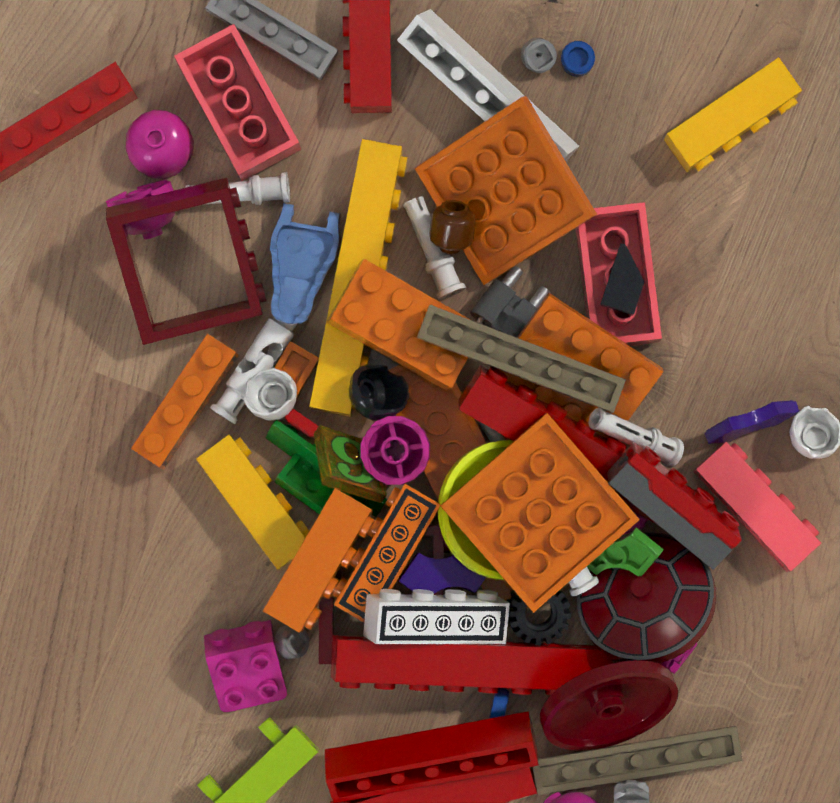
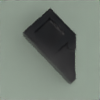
[600,243,645,316]

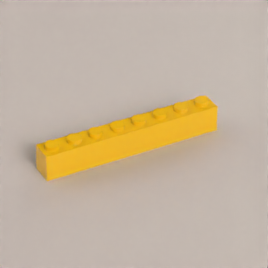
[310,139,408,417]

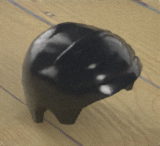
[349,365,409,421]

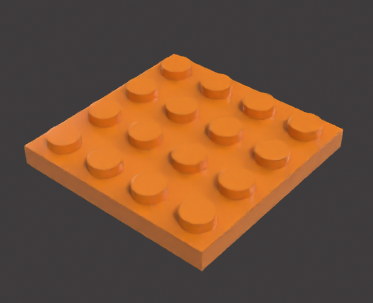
[414,96,597,285]
[500,293,664,439]
[440,413,640,613]

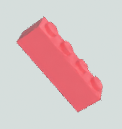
[693,442,821,572]

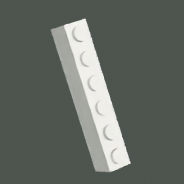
[397,9,579,161]

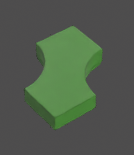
[587,528,664,576]

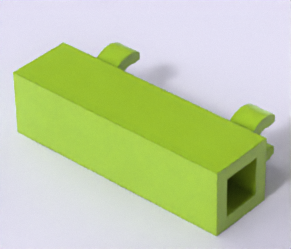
[197,717,320,803]

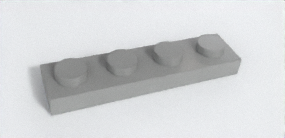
[205,0,338,81]

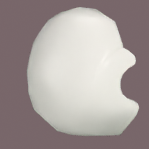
[243,368,297,421]
[789,406,840,459]

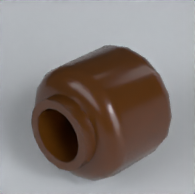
[429,200,476,254]

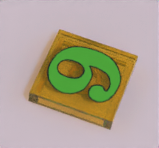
[314,425,387,503]

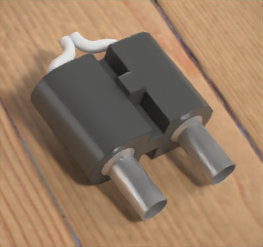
[470,266,550,338]

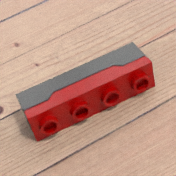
[606,442,742,570]

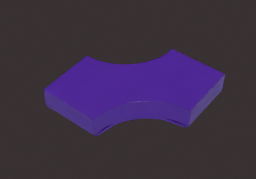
[705,400,800,444]
[398,552,486,594]

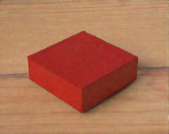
[285,409,321,439]

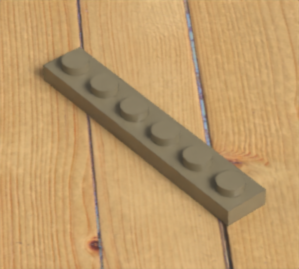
[416,305,626,413]
[532,726,743,795]

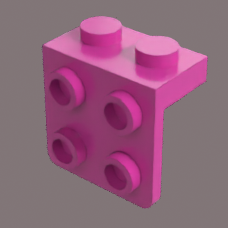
[204,620,287,712]

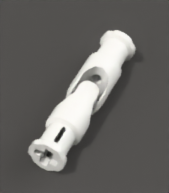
[210,317,297,424]

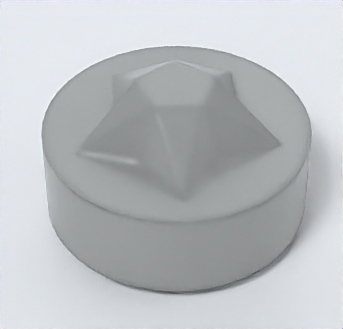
[521,38,557,73]
[275,625,309,659]

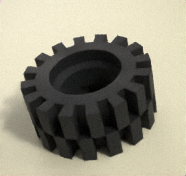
[507,590,571,646]

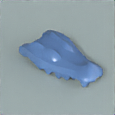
[270,203,341,324]

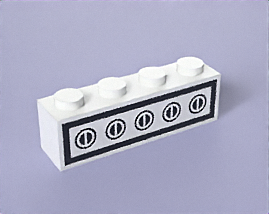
[363,589,510,644]

